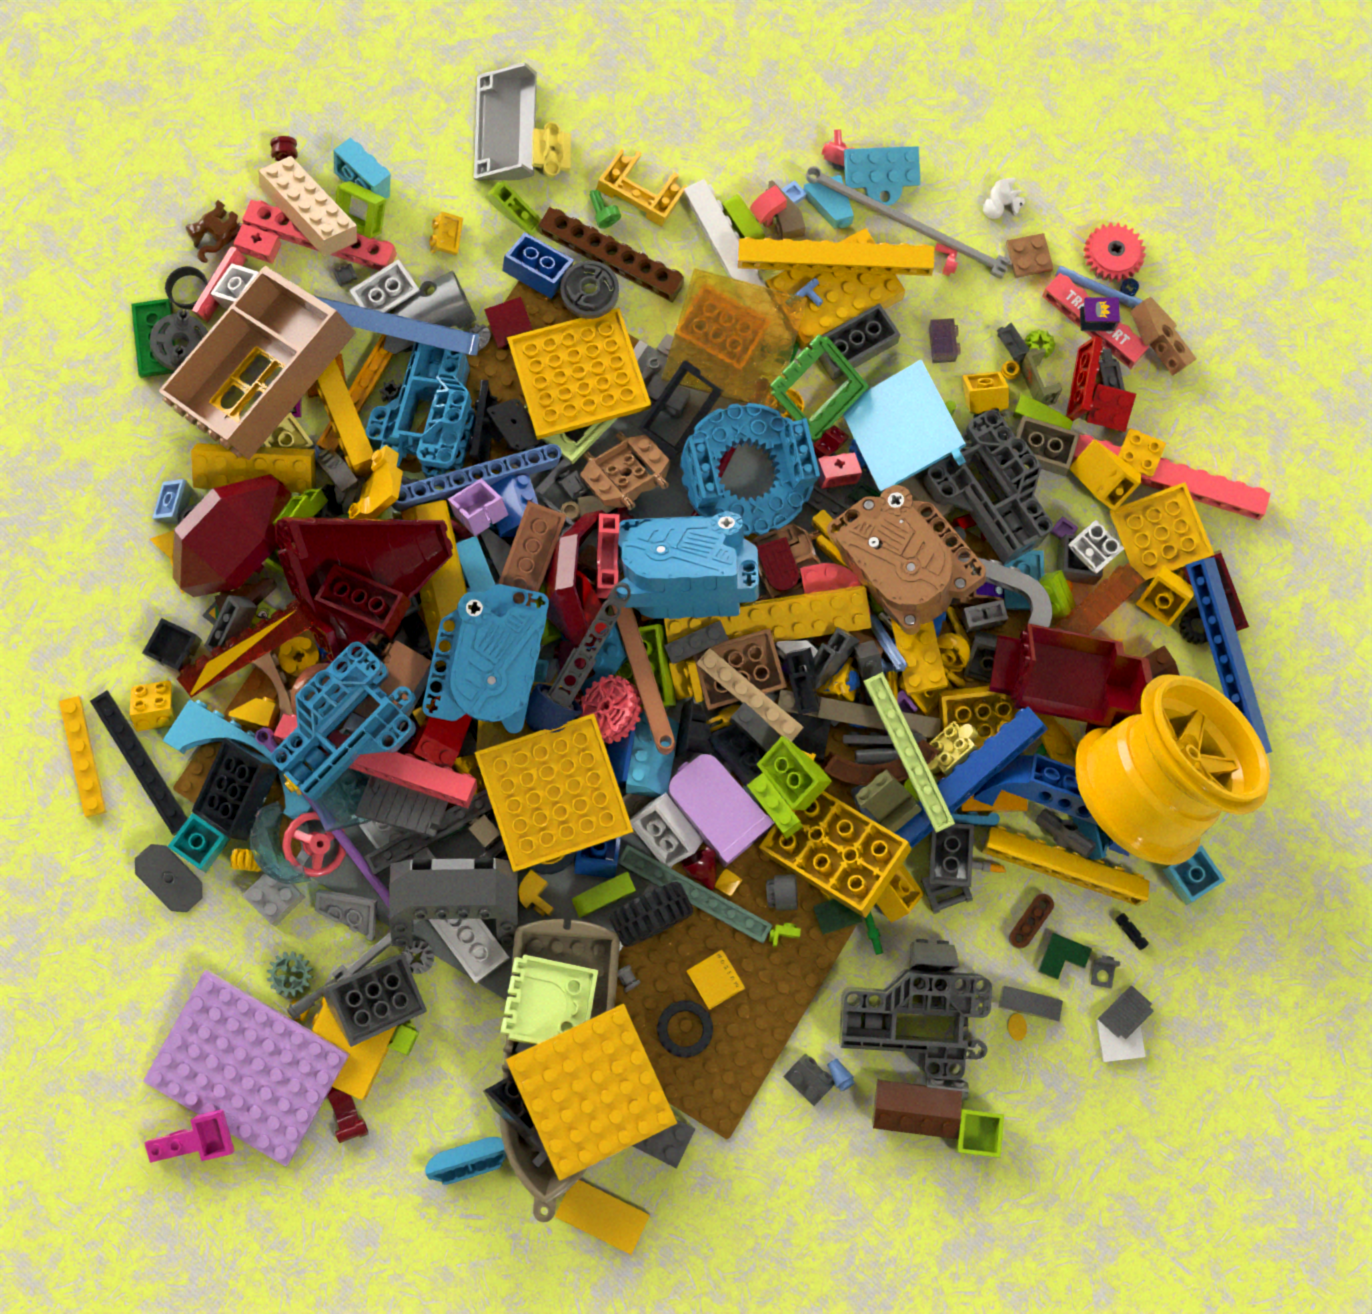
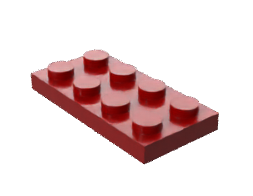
[1066,336,1103,421]

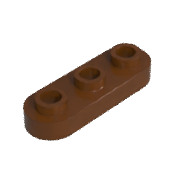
[1009,894,1054,949]

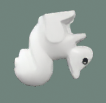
[983,178,1025,219]

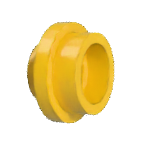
[1001,361,1021,380]

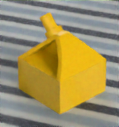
[1136,566,1194,627]

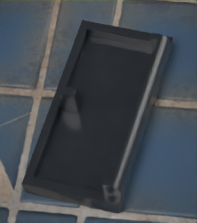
[469,380,498,466]

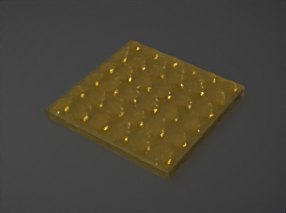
[661,268,807,410]

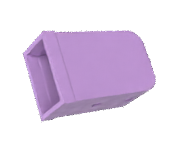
[668,754,774,868]

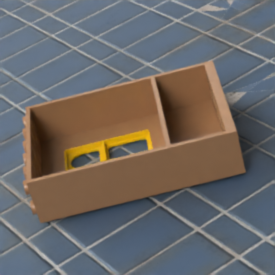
[159,266,356,460]

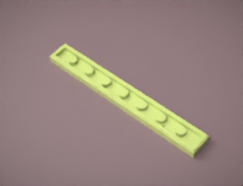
[863,672,955,833]

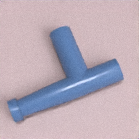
[785,278,823,308]

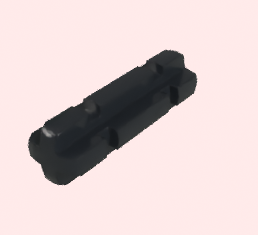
[1115,913,1149,950]

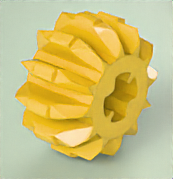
[230,848,266,872]

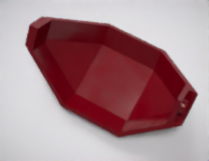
[173,474,292,597]
[543,510,607,648]

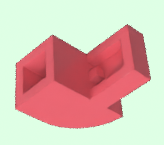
[750,185,787,228]

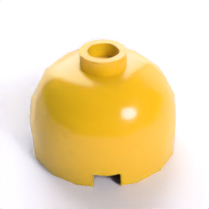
[937,633,970,672]

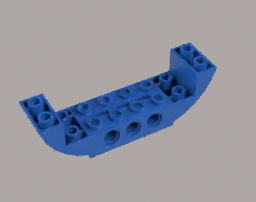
[973,753,1129,856]

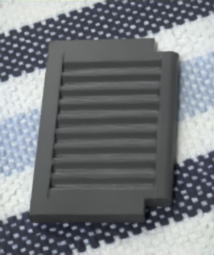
[1098,985,1154,1039]

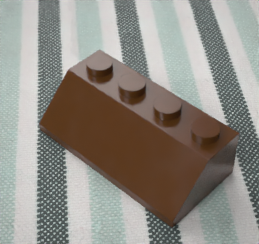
[872,1079,962,1139]

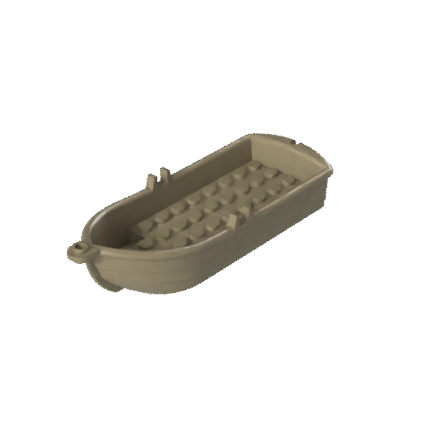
[500,919,620,1222]

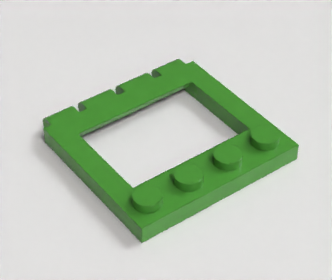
[769,334,869,442]

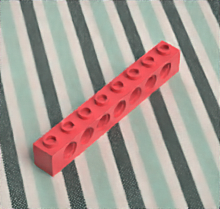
[242,200,397,271]

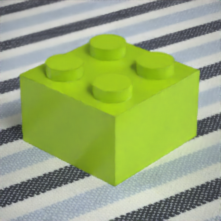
[955,1109,1004,1158]

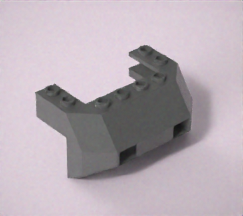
[389,858,518,947]

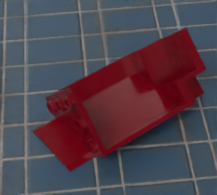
[989,623,1153,727]

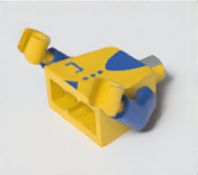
[816,657,861,702]

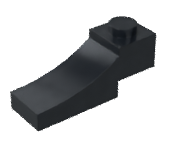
[787,647,820,715]

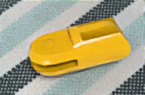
[706,705,741,733]

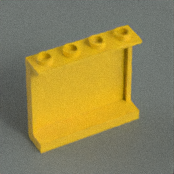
[311,997,400,1101]

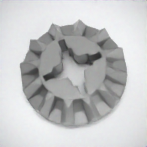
[468,324,491,350]
[402,940,434,974]

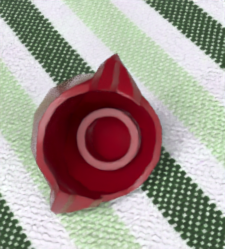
[681,846,717,890]

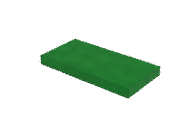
[131,298,176,378]

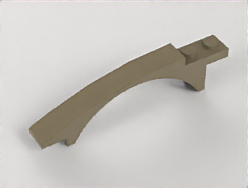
[778,689,941,738]

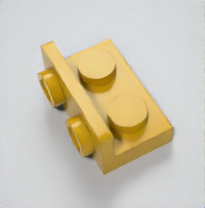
[429,212,463,256]

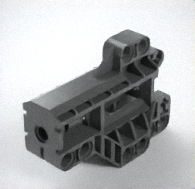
[923,410,1053,565]
[839,968,992,1080]

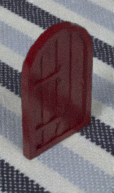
[756,537,799,591]

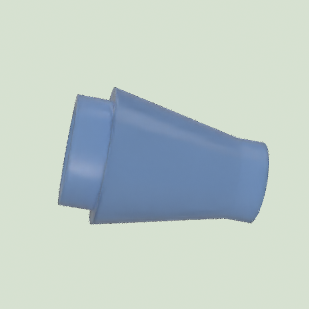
[827,1058,855,1092]

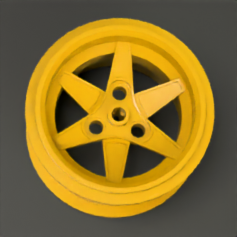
[1075,674,1270,865]

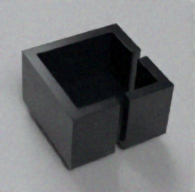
[142,618,202,675]

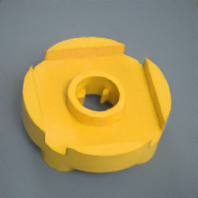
[278,637,320,678]

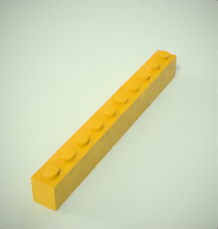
[738,237,934,276]

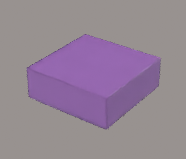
[1050,516,1078,540]

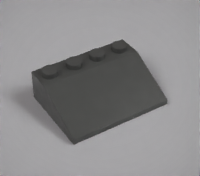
[321,953,427,1047]

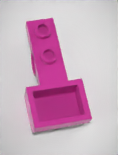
[144,1109,235,1163]

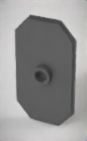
[135,844,203,912]

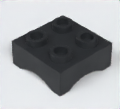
[790,712,831,762]

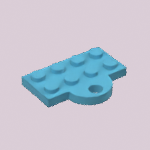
[844,146,921,206]

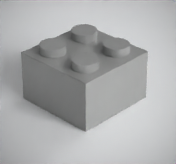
[242,866,305,927]

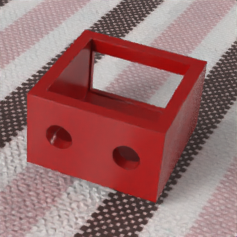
[1085,383,1137,432]

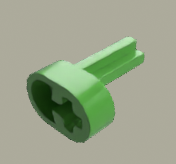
[589,190,621,229]

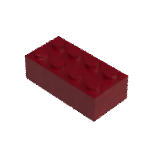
[314,564,411,638]

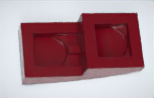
[813,425,849,458]

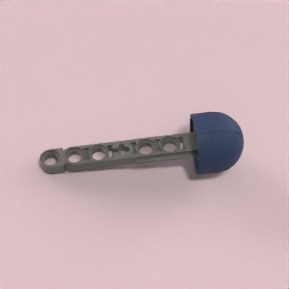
[525,582,631,733]

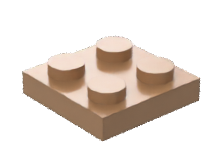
[1006,233,1053,278]

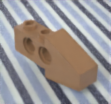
[1130,297,1197,376]

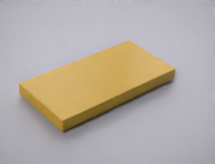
[555,1180,650,1255]

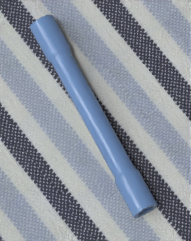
[1055,265,1144,309]

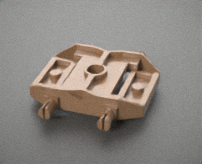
[580,432,671,510]
[752,523,821,601]

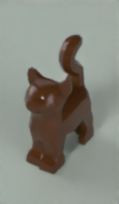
[186,200,244,263]

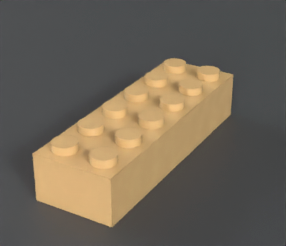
[258,156,357,257]

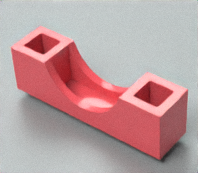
[596,514,619,598]

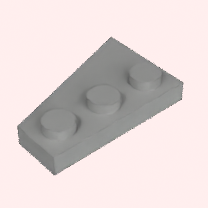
[315,889,378,941]

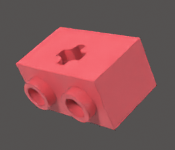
[233,223,281,264]
[817,453,862,489]

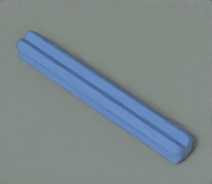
[870,614,907,672]

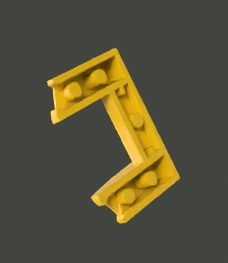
[596,149,687,227]

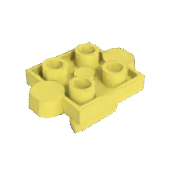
[532,122,571,177]
[927,721,978,776]

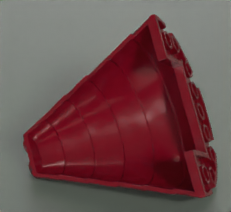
[275,516,453,669]

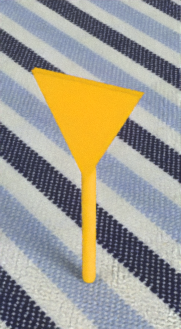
[149,530,185,594]

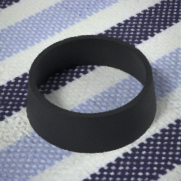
[165,266,208,309]

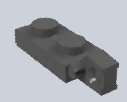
[1098,348,1125,390]

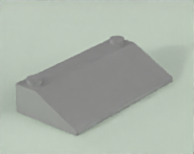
[474,62,537,180]

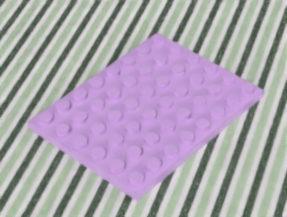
[143,970,350,1167]

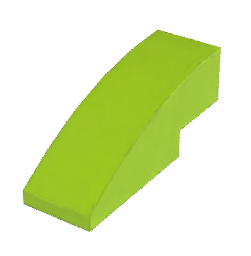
[1012,394,1073,430]
[273,488,328,526]
[571,872,636,918]

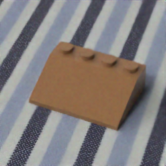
[693,628,788,711]

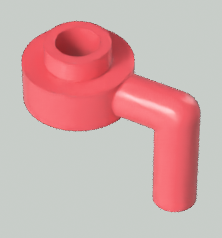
[935,243,958,276]

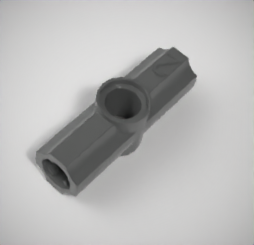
[1036,808,1096,859]

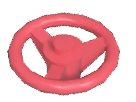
[282,811,346,877]

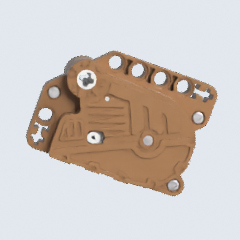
[827,485,987,635]

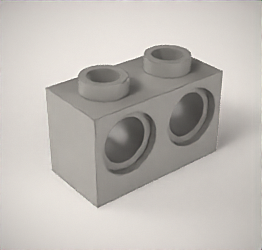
[961,600,1008,633]

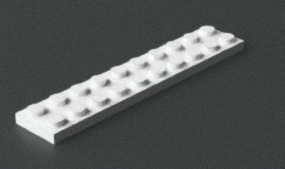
[355,817,510,984]

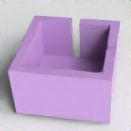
[448,478,508,536]

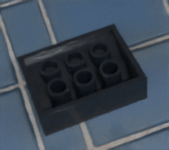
[191,737,279,841]

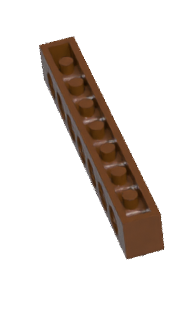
[538,207,684,303]

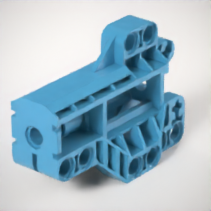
[366,342,476,482]
[271,642,416,801]

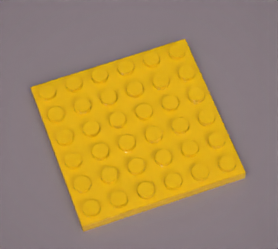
[507,307,652,440]
[475,713,633,872]
[505,1004,677,1181]

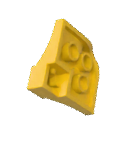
[348,445,403,519]

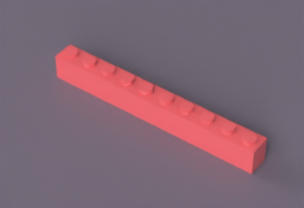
[1071,435,1271,521]
[273,714,477,809]

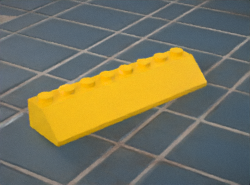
[401,500,472,668]
[981,825,1150,906]

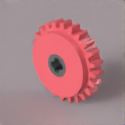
[1083,222,1146,282]

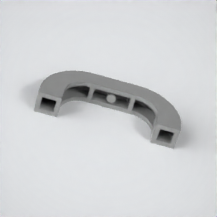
[959,558,1052,627]

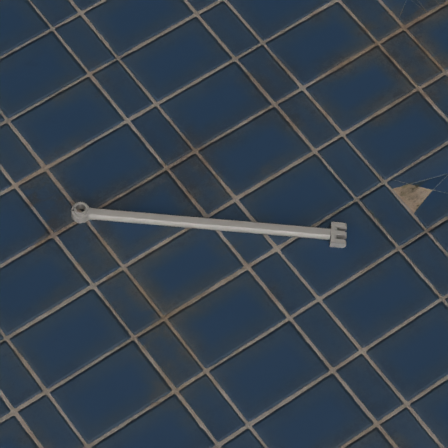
[806,166,1010,279]
[534,357,662,495]
[332,838,505,981]

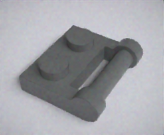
[921,876,973,914]

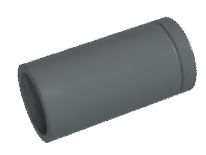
[855,747,898,765]

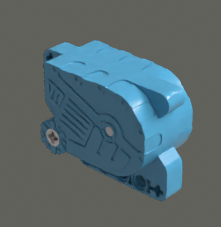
[616,511,759,619]
[423,584,549,733]

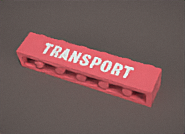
[1042,273,1149,370]

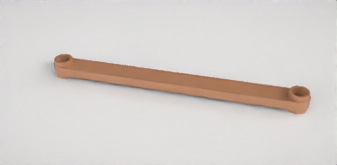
[611,563,675,755]

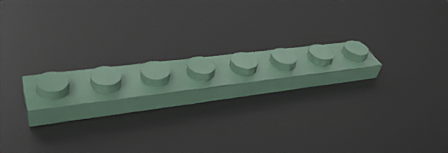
[618,845,773,944]

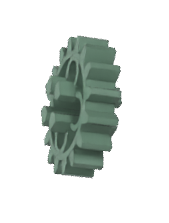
[267,951,313,997]

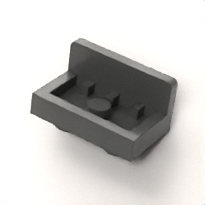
[783,1054,835,1106]

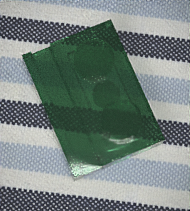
[813,899,862,935]

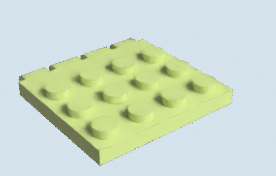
[500,955,598,1045]

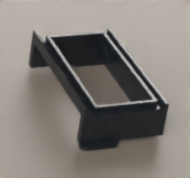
[638,361,724,458]

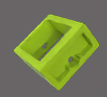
[335,181,386,239]

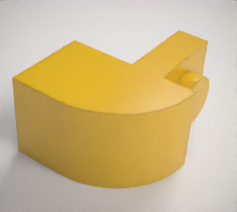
[519,870,554,917]

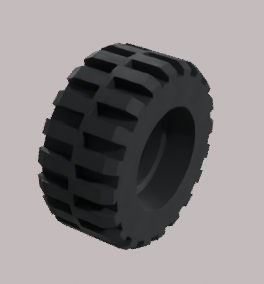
[610,881,693,948]

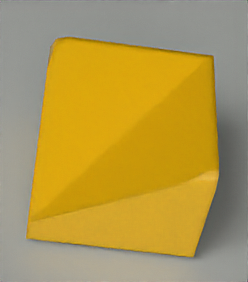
[715,868,742,898]

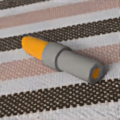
[972,860,1006,873]

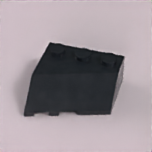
[483,1075,536,1139]

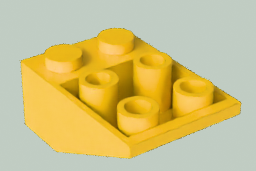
[1069,439,1141,511]

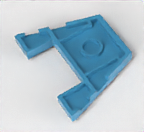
[560,622,628,696]

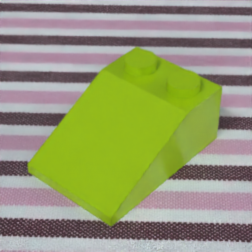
[756,736,832,810]

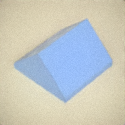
[152,479,193,525]

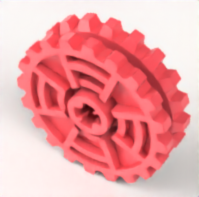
[579,675,643,744]

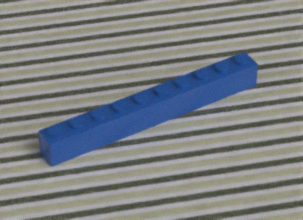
[1186,557,1272,754]
[895,707,1048,849]

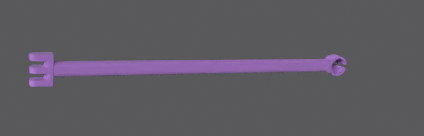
[255,727,389,918]

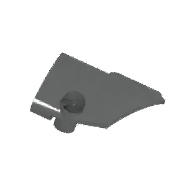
[384,270,477,355]

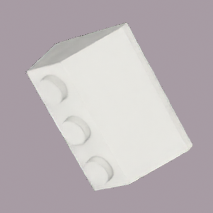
[349,260,420,312]
[629,793,703,867]

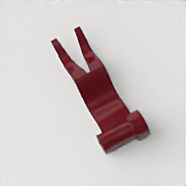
[328,1087,369,1143]

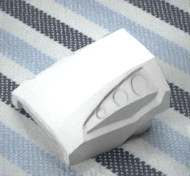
[1068,520,1124,574]

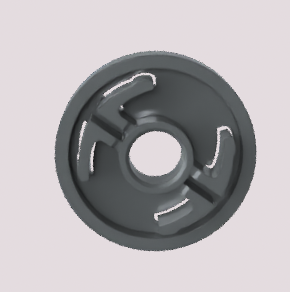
[560,261,619,319]
[150,309,208,371]

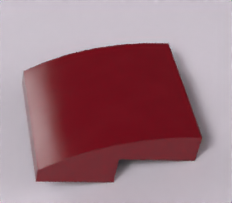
[484,297,533,349]

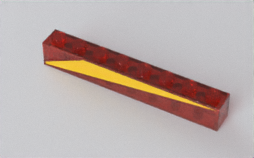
[176,598,320,698]

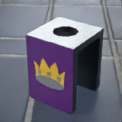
[1080,297,1120,331]

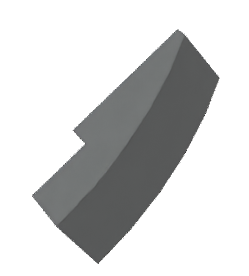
[813,627,860,689]
[998,986,1063,1022]

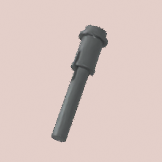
[287,973,343,1019]

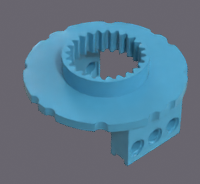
[680,403,820,536]

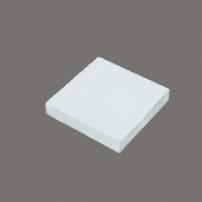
[1096,1020,1146,1062]

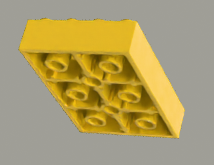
[765,228,905,351]
[759,791,912,918]

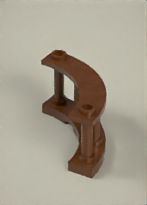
[820,739,940,786]

